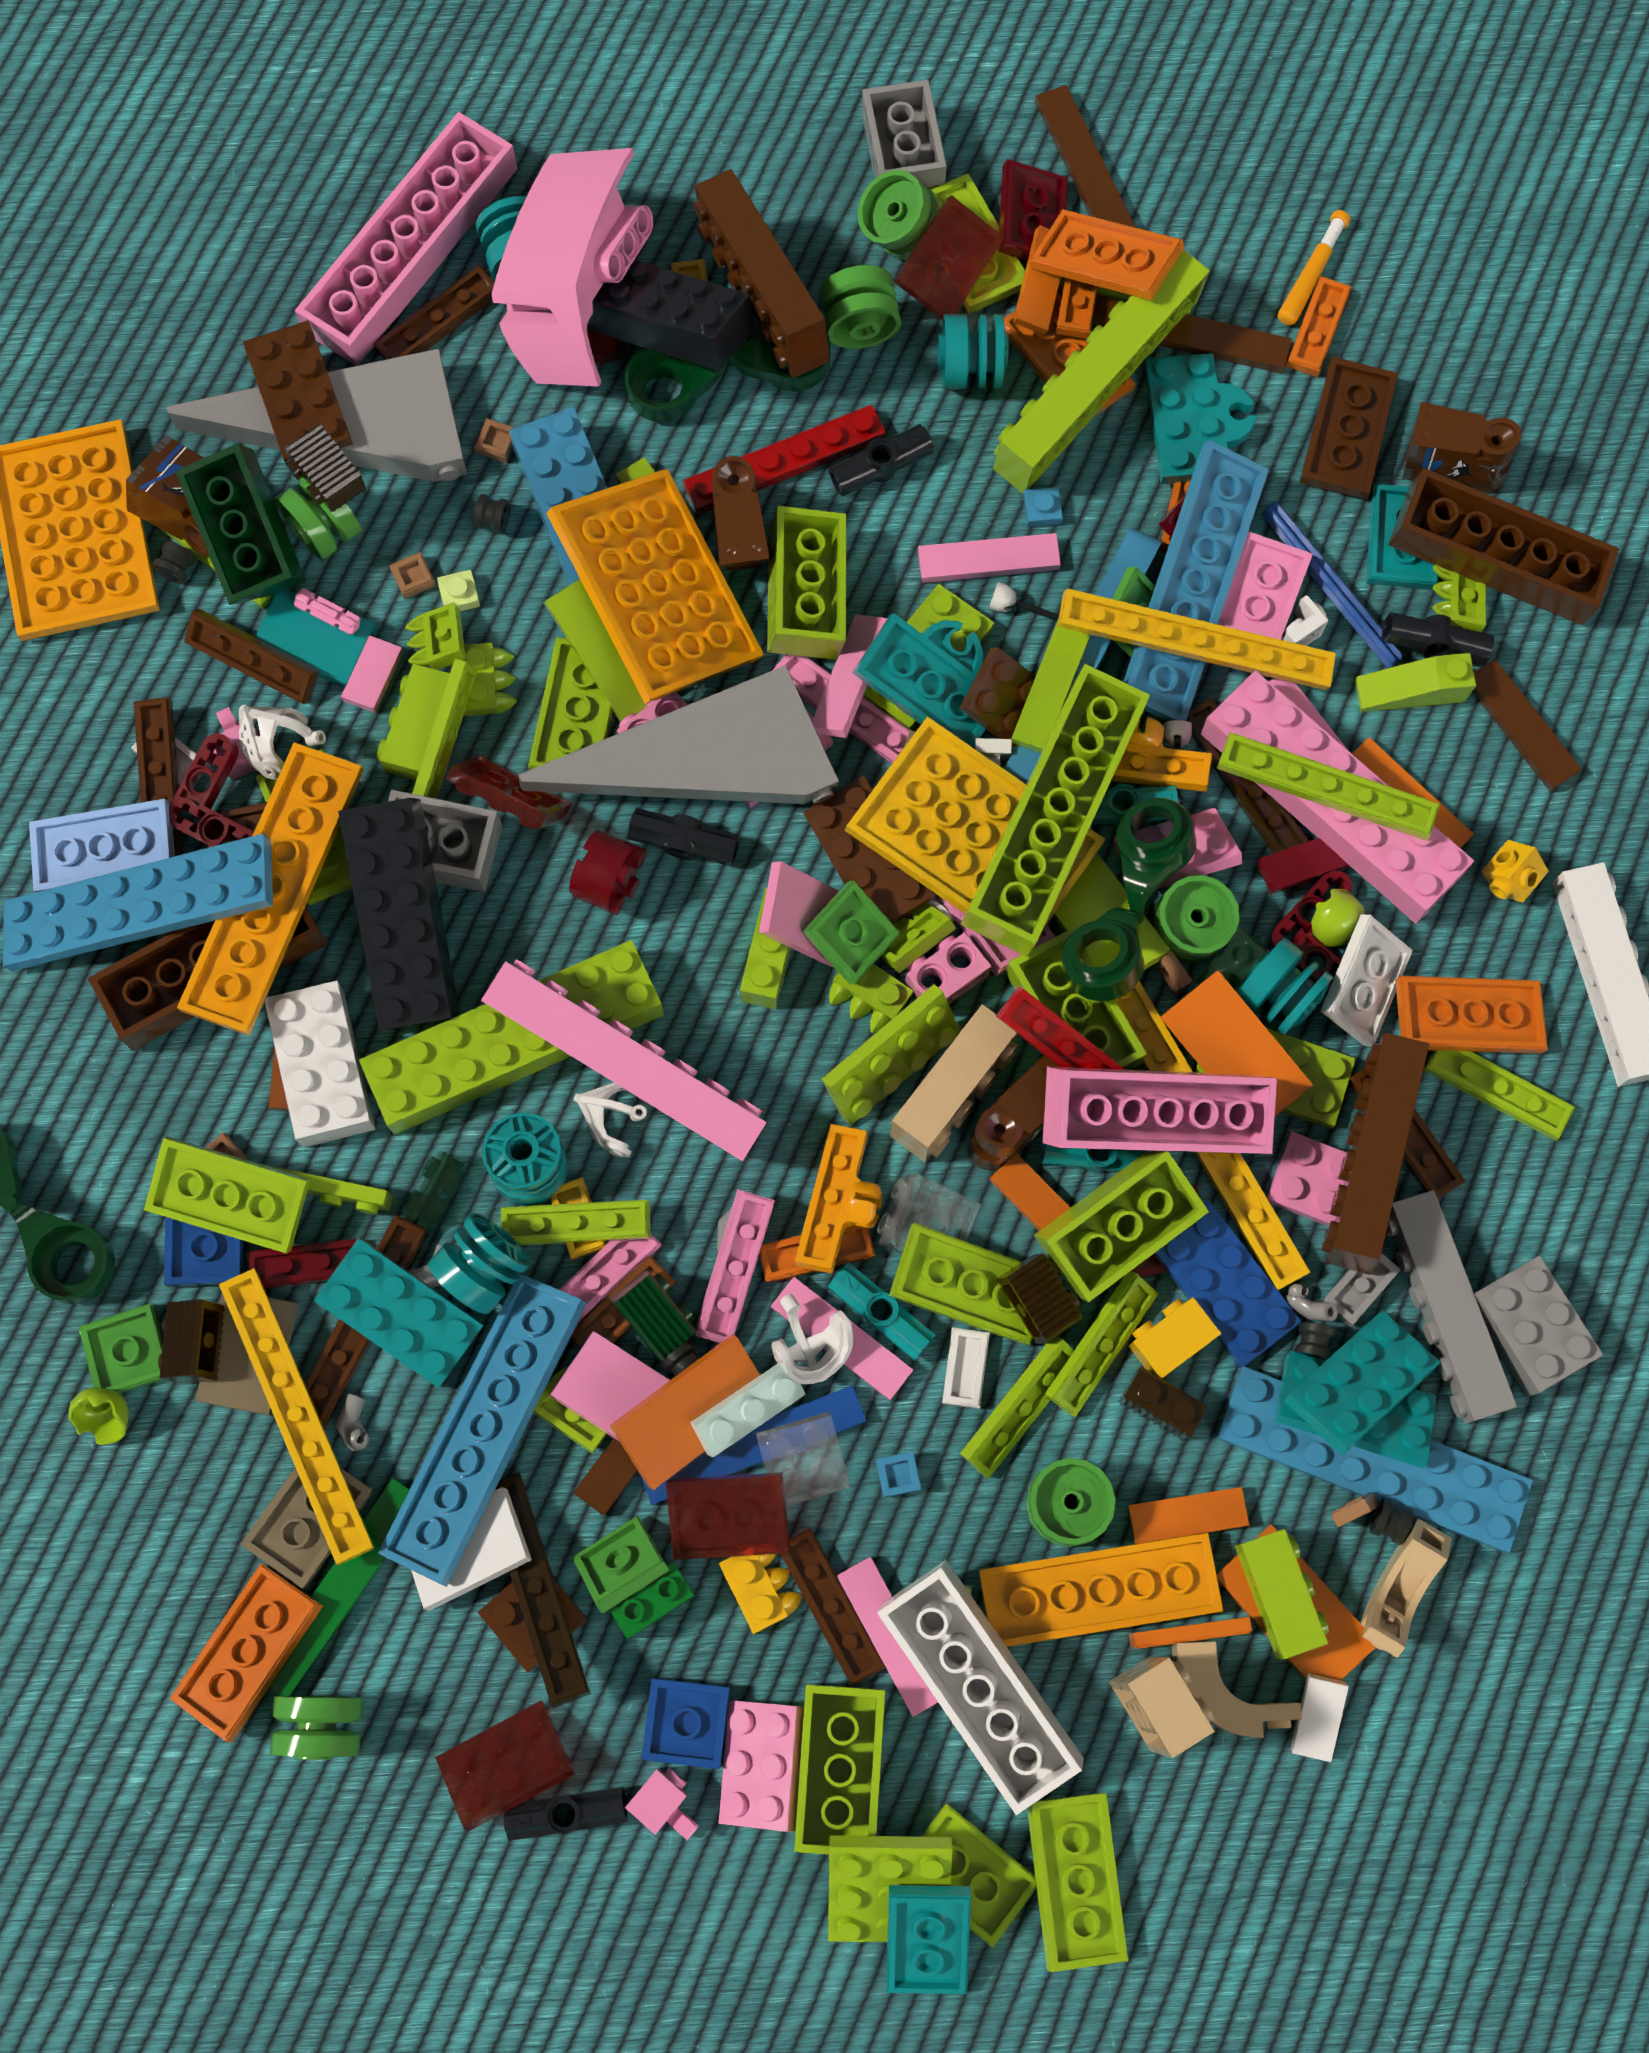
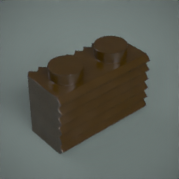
[284,424,366,512]
[997,1253,1083,1344]
[158,1299,225,1384]
[1119,1367,1208,1441]

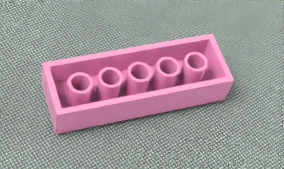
[1043,1067,1277,1154]

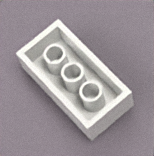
[265,981,376,1148]

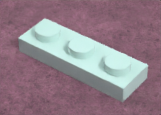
[690,1363,806,1457]

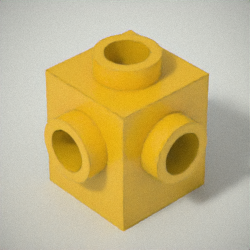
[1482,840,1549,903]

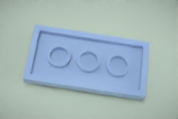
[29,799,175,892]

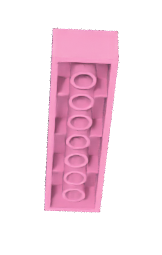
[295,112,518,366]
[1201,670,1474,924]
[481,959,767,1161]

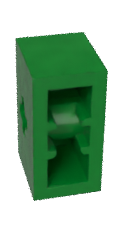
[609,1562,696,1639]

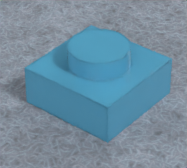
[1023,487,1063,528]
[875,1451,921,1498]

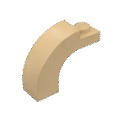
[1360,1518,1452,1658]
[1171,1641,1302,1738]

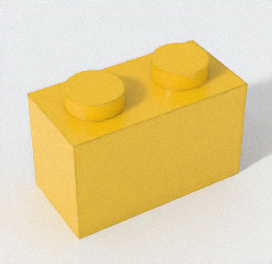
[1128,1297,1221,1379]

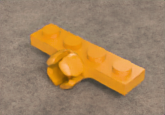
[1111,717,1212,792]
[794,1124,882,1274]

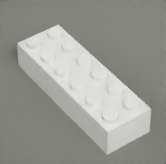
[877,1560,1084,1815]

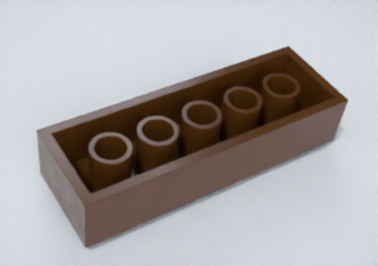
[693,169,830,379]
[1388,468,1619,625]
[88,905,328,1051]
[1321,1032,1429,1275]

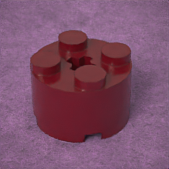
[569,829,647,915]

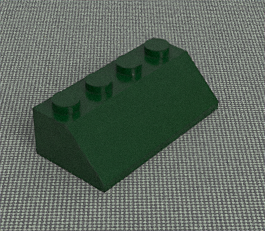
[175,443,306,605]

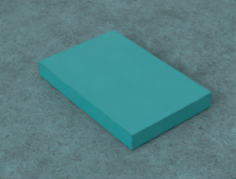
[1366,483,1439,590]
[255,590,377,687]
[886,1885,971,1994]

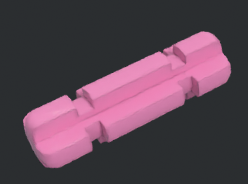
[294,588,361,635]

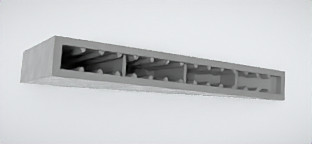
[167,349,468,482]
[518,665,839,804]

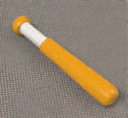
[1278,210,1351,326]

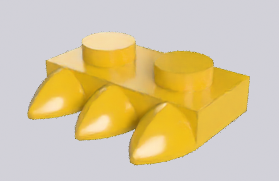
[719,1543,802,1634]

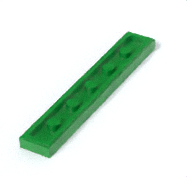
[269,1478,410,1696]

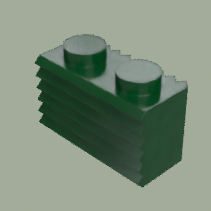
[610,1270,697,1361]

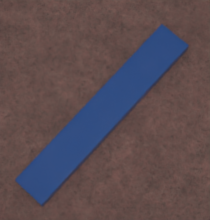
[641,1385,867,1506]

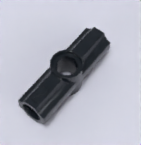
[828,424,934,497]
[1382,612,1494,665]
[627,808,740,867]
[503,1786,628,1841]

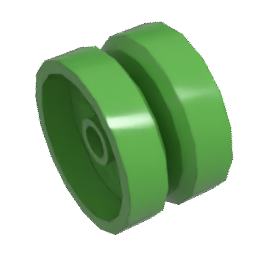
[857,170,945,260]
[819,265,902,349]
[274,478,362,562]
[1151,875,1240,964]
[1025,1458,1116,1547]
[270,1696,363,1760]

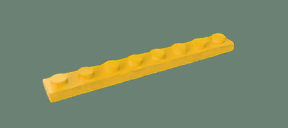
[1057,588,1336,690]
[219,1268,375,1566]

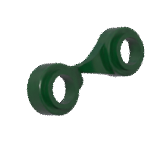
[625,331,831,422]
[1061,798,1197,1001]
[0,1127,115,1304]

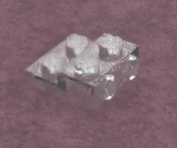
[877,1174,981,1254]

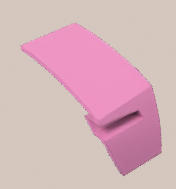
[492,148,653,386]

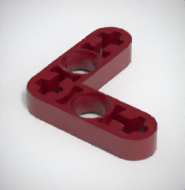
[169,733,254,847]
[1270,870,1352,997]

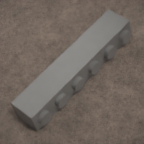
[1386,1190,1517,1424]

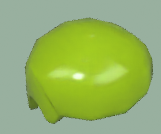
[1311,889,1365,947]
[68,1387,129,1445]

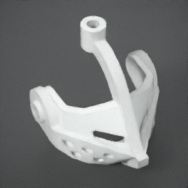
[239,704,326,780]
[573,1083,647,1158]
[772,1294,853,1384]

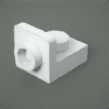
[1283,595,1329,646]

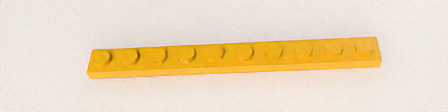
[1115,981,1310,1290]

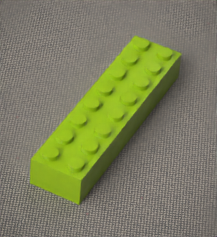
[993,250,1210,494]
[960,664,1150,957]
[359,940,664,1135]

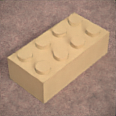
[890,1004,1018,1162]
[1109,1657,1215,1758]

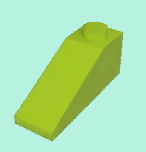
[1355,653,1476,712]

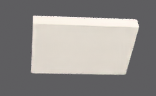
[1320,914,1413,1046]
[411,1487,532,1611]

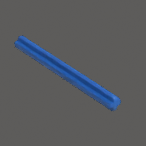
[1262,501,1404,668]

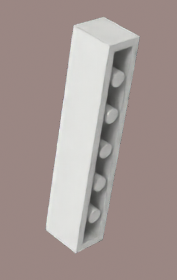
[1552,862,1649,1087]

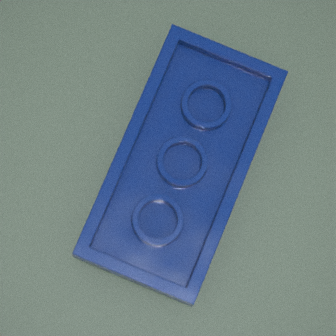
[1154,1201,1301,1368]

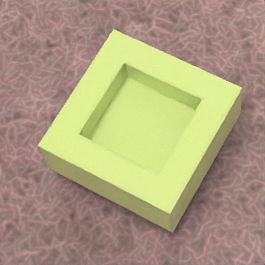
[437,570,480,611]

